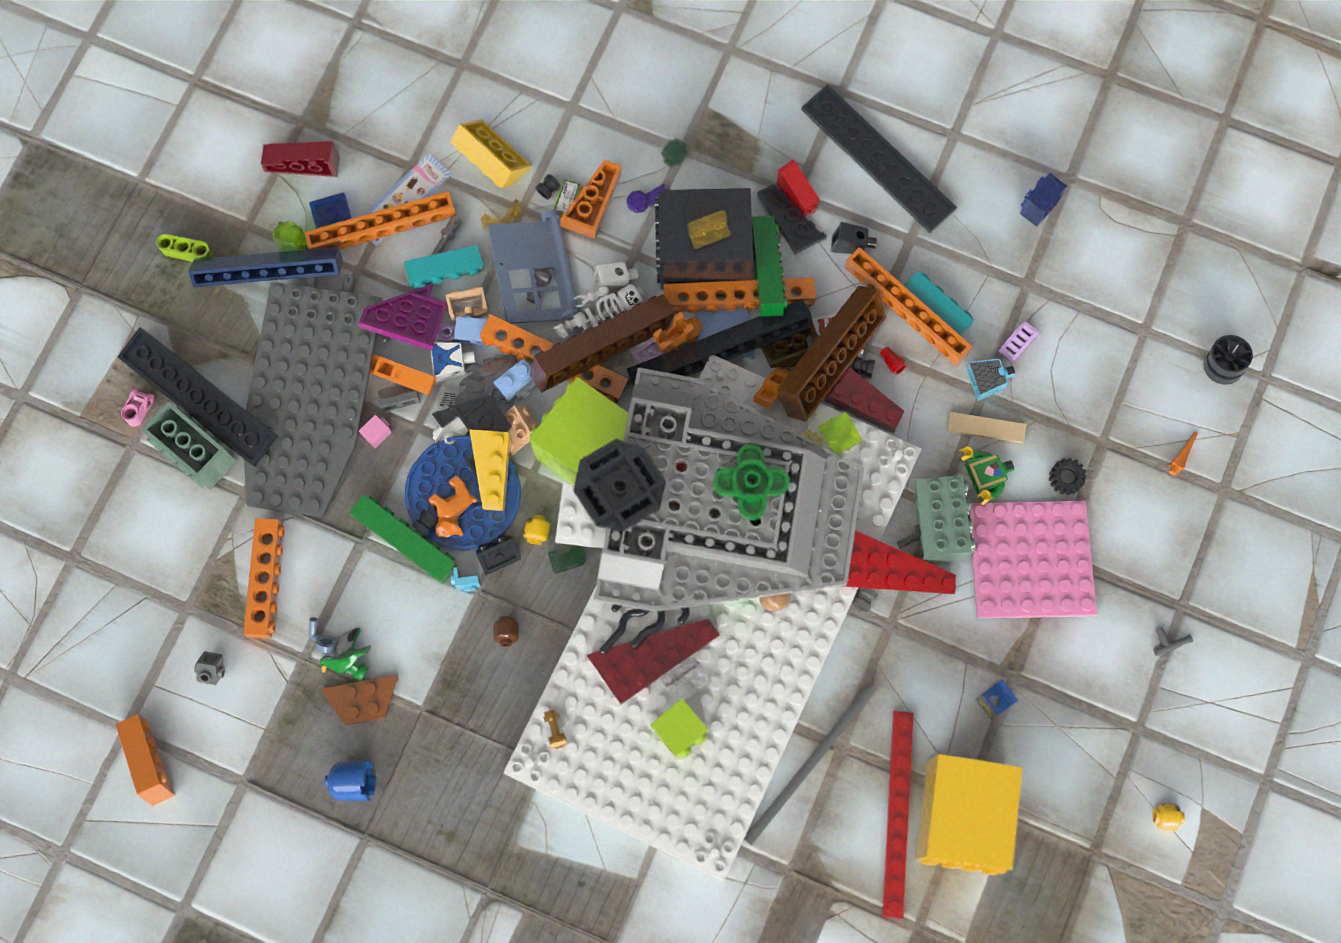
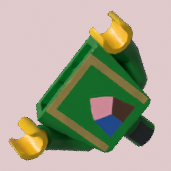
[959,446,1015,505]

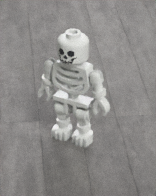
[554,284,644,339]

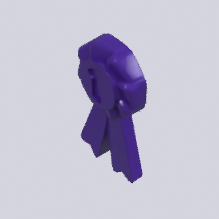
[626,184,667,213]

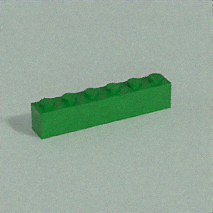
[752,216,787,316]
[349,494,457,584]

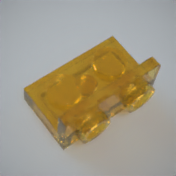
[688,210,730,249]

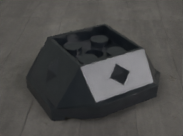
[573,439,666,531]

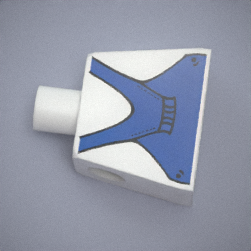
[431,342,476,382]

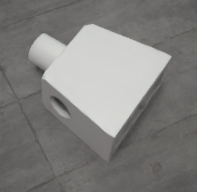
[592,262,638,294]

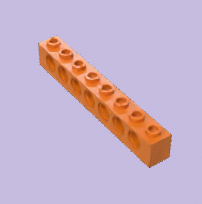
[304,191,456,250]
[845,247,972,366]
[663,277,816,314]
[480,314,628,403]

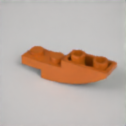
[370,354,436,395]
[753,367,791,409]

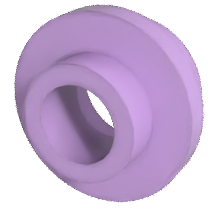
[438,324,455,343]

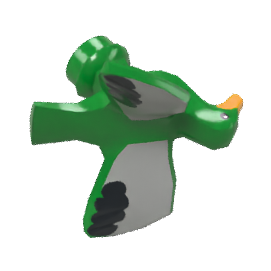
[320,627,371,681]

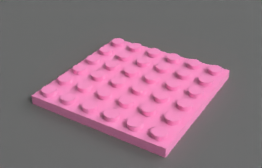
[969,501,1097,619]

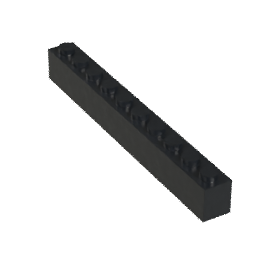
[627,299,814,387]

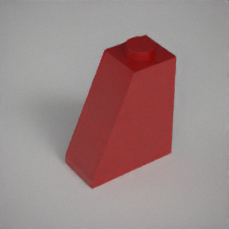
[776,159,820,217]

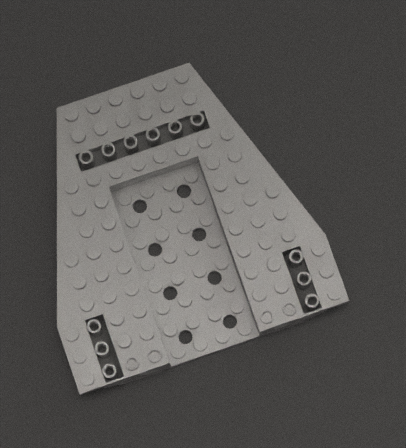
[594,368,864,612]

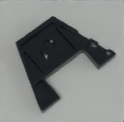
[432,395,513,475]

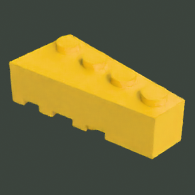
[470,430,511,511]

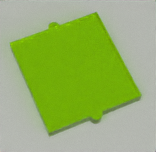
[818,412,863,455]

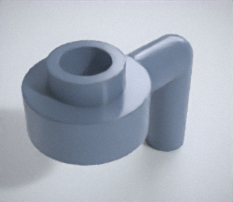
[309,617,336,654]

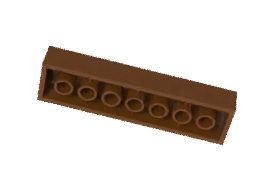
[777,286,887,422]
[529,294,676,393]

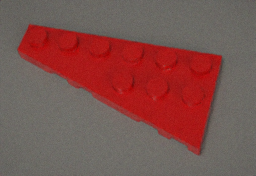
[842,530,956,595]

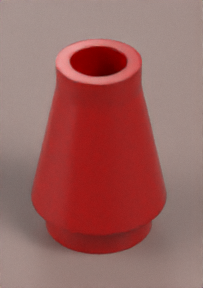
[880,347,907,375]

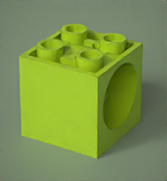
[650,698,709,760]

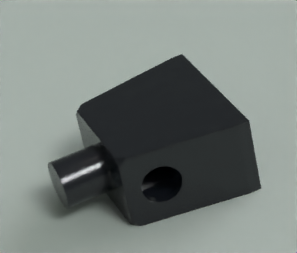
[831,222,877,254]

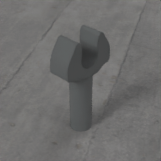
[897,524,921,549]

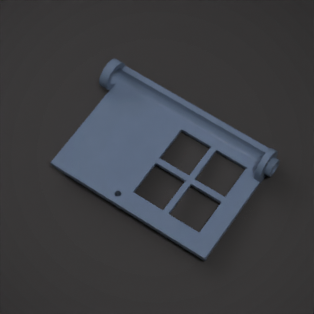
[487,210,580,324]

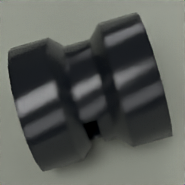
[535,174,561,200]
[853,356,875,379]
[412,509,438,536]

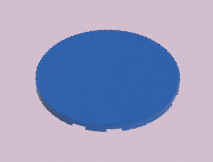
[405,436,521,551]

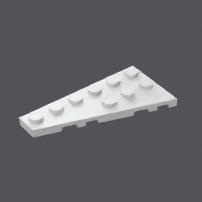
[555,482,607,548]

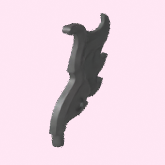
[455,353,517,406]

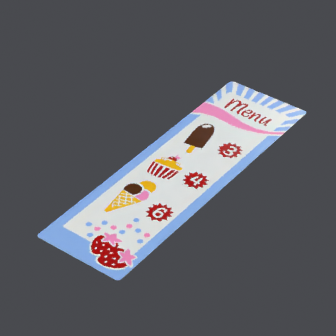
[364,154,452,246]

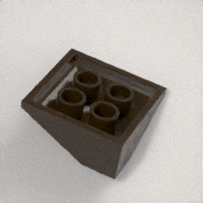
[761,327,818,368]

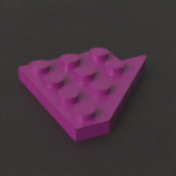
[358,284,447,350]

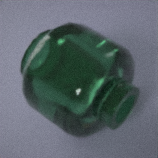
[661,138,688,167]

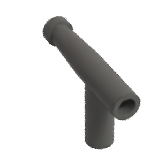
[1153,627,1193,656]

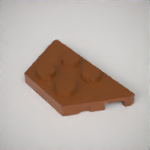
[321,675,399,725]

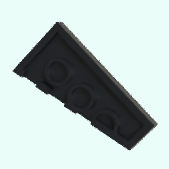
[757,184,827,254]

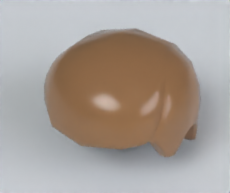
[759,593,791,612]

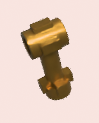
[543,709,567,749]

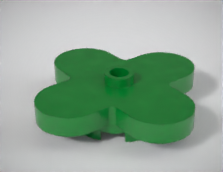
[713,444,790,520]

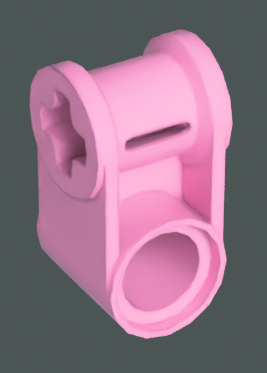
[121,388,155,427]

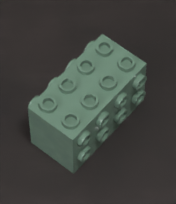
[141,401,237,490]
[914,475,975,563]

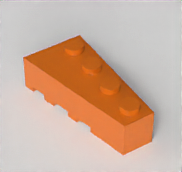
[560,160,622,239]
[116,714,175,806]

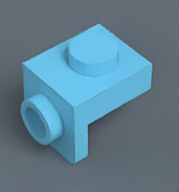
[450,567,481,591]

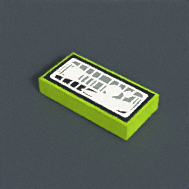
[553,179,582,216]

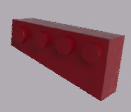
[260,141,340,177]
[825,367,904,434]

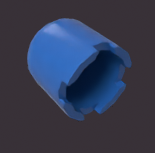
[325,760,376,801]

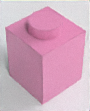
[359,415,392,449]

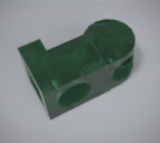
[548,547,586,575]

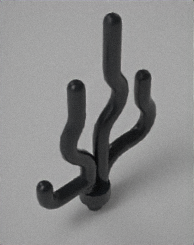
[599,604,690,654]

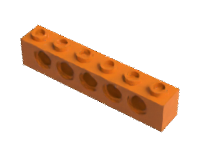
[243,518,285,638]

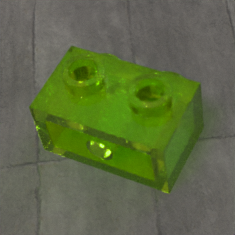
[273,221,307,252]

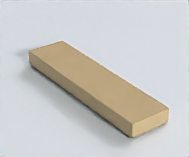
[947,412,1026,444]

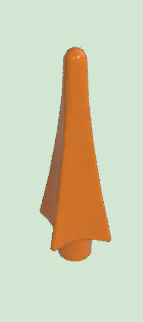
[1168,432,1198,476]

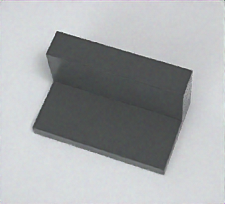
[378,385,420,413]

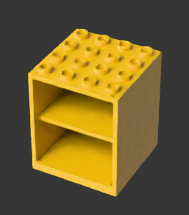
[916,754,1023,875]

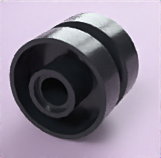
[1203,335,1253,385]

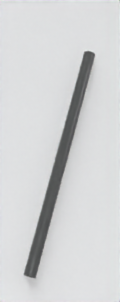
[744,683,877,845]

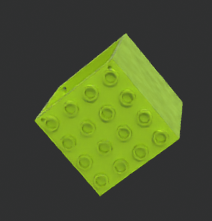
[529,377,629,488]

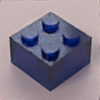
[1020,173,1067,227]

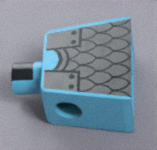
[966,359,1015,401]

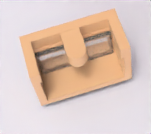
[446,286,489,322]

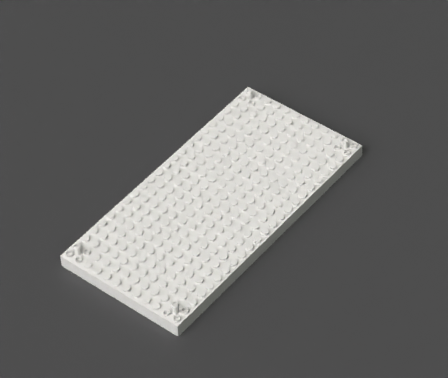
[503,355,922,881]

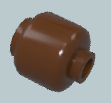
[493,616,519,647]

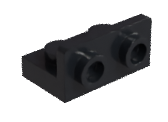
[475,534,521,575]

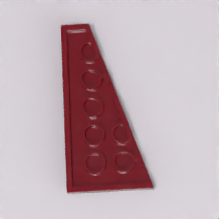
[587,619,720,705]

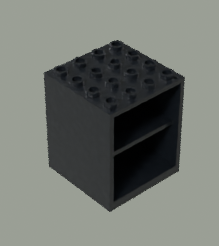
[655,188,753,290]

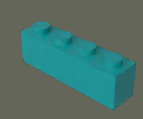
[403,245,483,289]
[903,271,974,336]

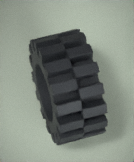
[1049,458,1087,495]

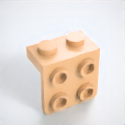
[504,405,540,457]

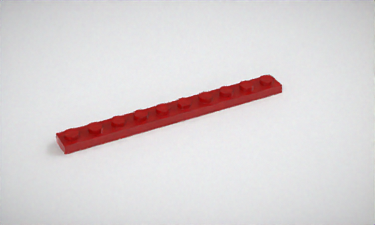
[882,711,914,919]

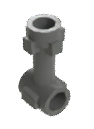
[526,269,552,304]

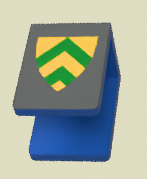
[976,679,1019,720]

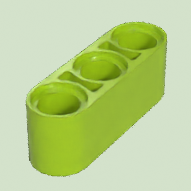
[156,234,214,262]

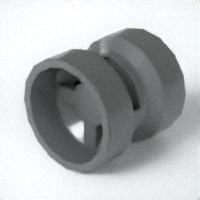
[852,588,878,612]

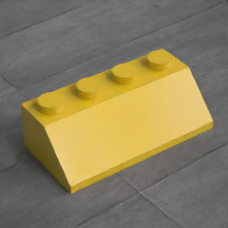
[450,119,532,189]

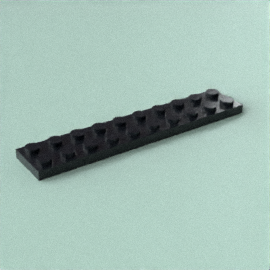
[801,84,957,233]
[117,327,278,467]

